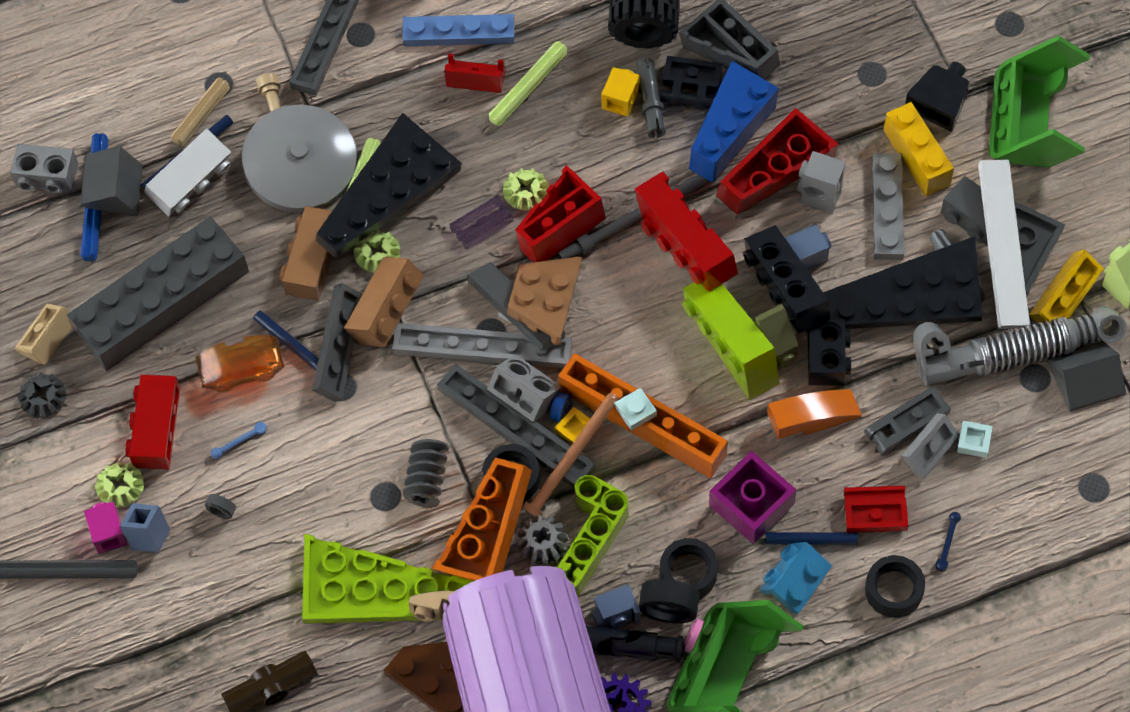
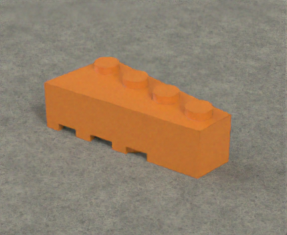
[432,458,532,581]

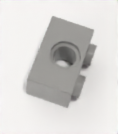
[797,151,846,214]

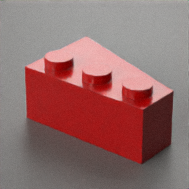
[515,165,606,263]

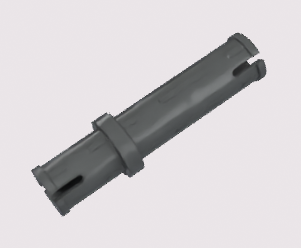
[636,58,666,138]

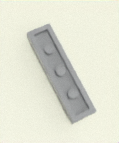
[872,153,904,260]

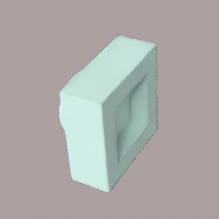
[615,388,657,431]
[957,421,993,458]

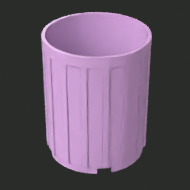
[442,566,611,712]

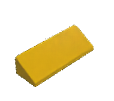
[1029,249,1104,325]

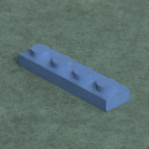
[403,14,515,46]

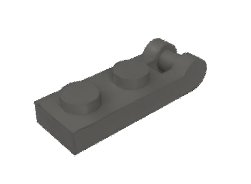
[864,386,951,456]

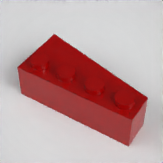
[634,171,738,292]

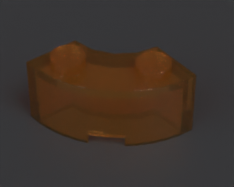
[195,335,284,392]

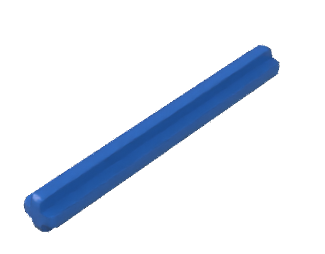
[80,133,108,261]

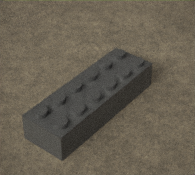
[67,216,249,371]

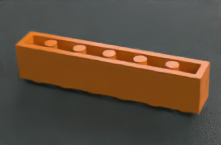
[558,353,728,478]

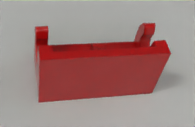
[444,53,506,93]

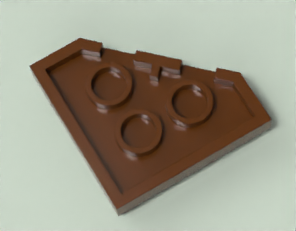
[384,642,464,712]

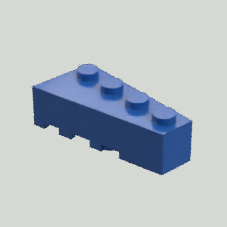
[689,61,779,183]

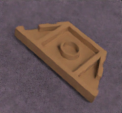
[507,257,582,346]

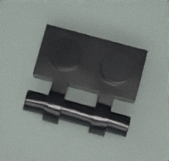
[660,56,723,110]

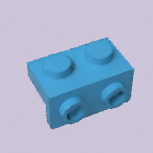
[759,542,832,614]

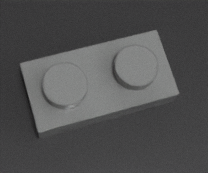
[901,413,960,478]

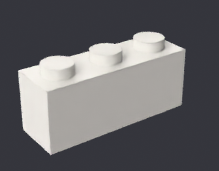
[144,128,231,217]

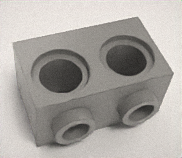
[10,144,78,194]
[487,354,562,422]

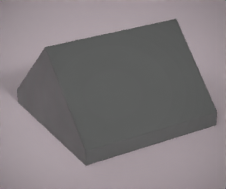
[80,146,143,217]
[1047,342,1126,412]

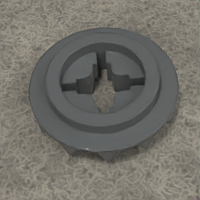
[18,372,66,418]

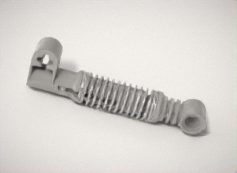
[913,306,1127,386]

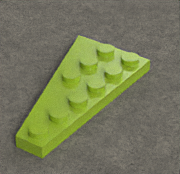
[302,533,474,624]

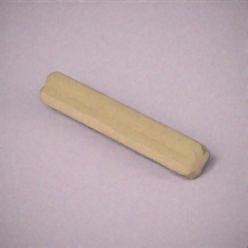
[171,77,230,147]

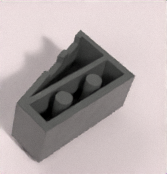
[679,0,780,79]

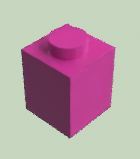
[84,502,128,554]

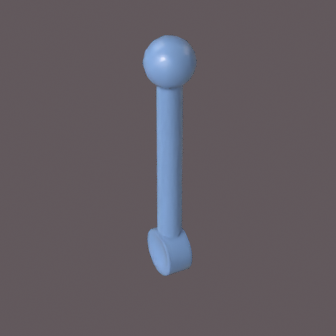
[210,422,267,459]

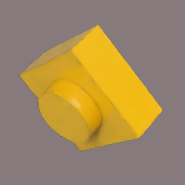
[555,407,590,445]

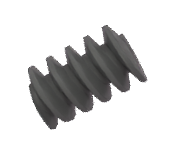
[403,439,449,508]

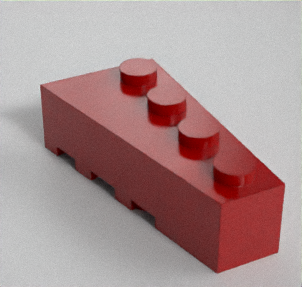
[716,108,839,214]

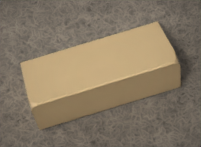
[14,303,72,365]

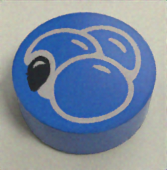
[550,392,573,422]

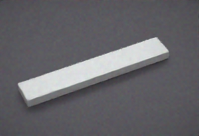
[978,160,1030,329]

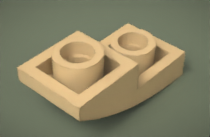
[408,591,455,621]

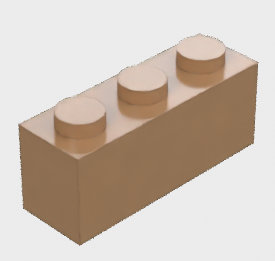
[279,206,333,301]
[344,257,424,347]

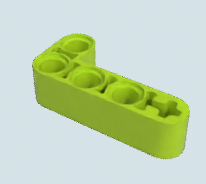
[557,475,628,597]

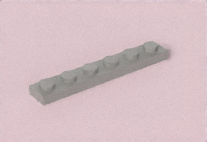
[392,323,572,369]

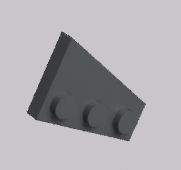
[1014,201,1065,298]

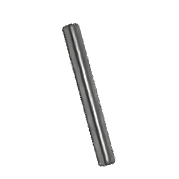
[0,560,138,579]

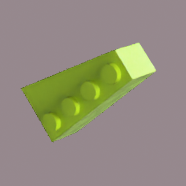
[682,282,780,401]

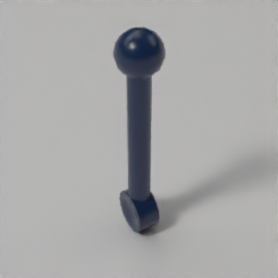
[936,512,961,572]

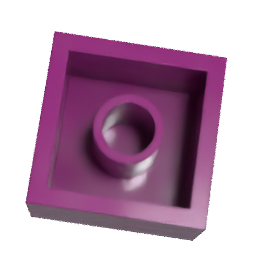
[709,451,797,544]

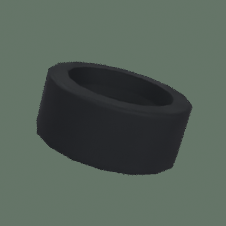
[482,444,540,502]
[660,538,718,598]
[865,555,925,618]
[639,579,700,624]

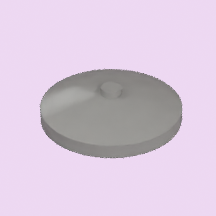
[242,105,357,213]

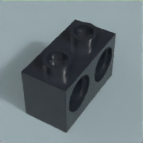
[807,319,851,386]

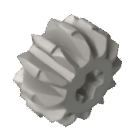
[516,514,568,566]

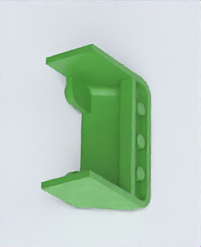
[989,35,1090,168]
[666,600,803,712]

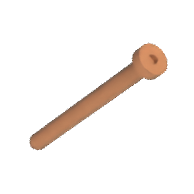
[522,392,618,517]

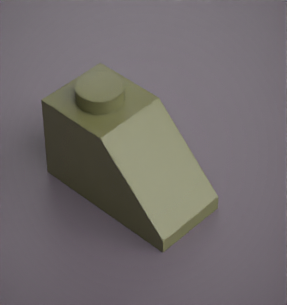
[755,304,799,368]

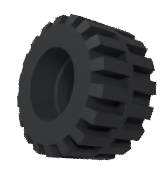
[608,0,680,48]

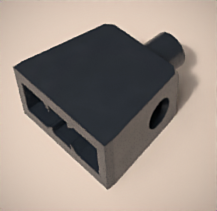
[905,62,970,132]

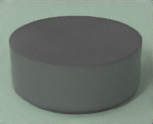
[204,494,237,519]

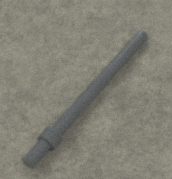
[557,175,709,259]

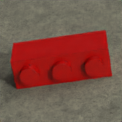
[125,374,181,470]

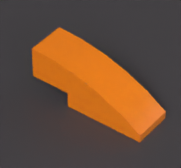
[767,389,862,439]

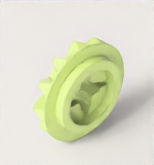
[503,168,548,210]
[354,229,400,273]
[95,461,144,508]

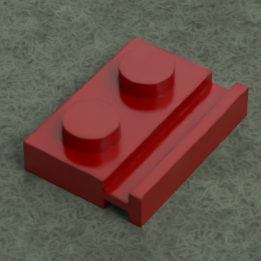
[843,485,909,533]

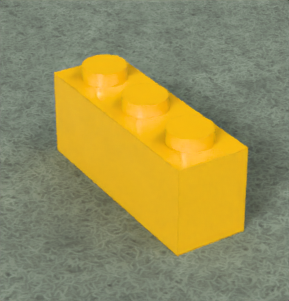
[883,102,954,197]

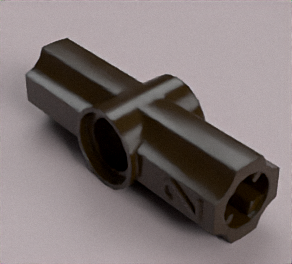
[221,650,318,712]

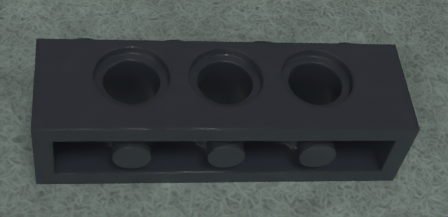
[743,225,831,333]

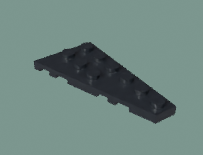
[316,113,462,258]
[804,236,982,332]

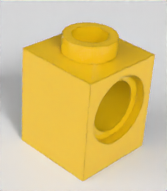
[601,67,640,117]

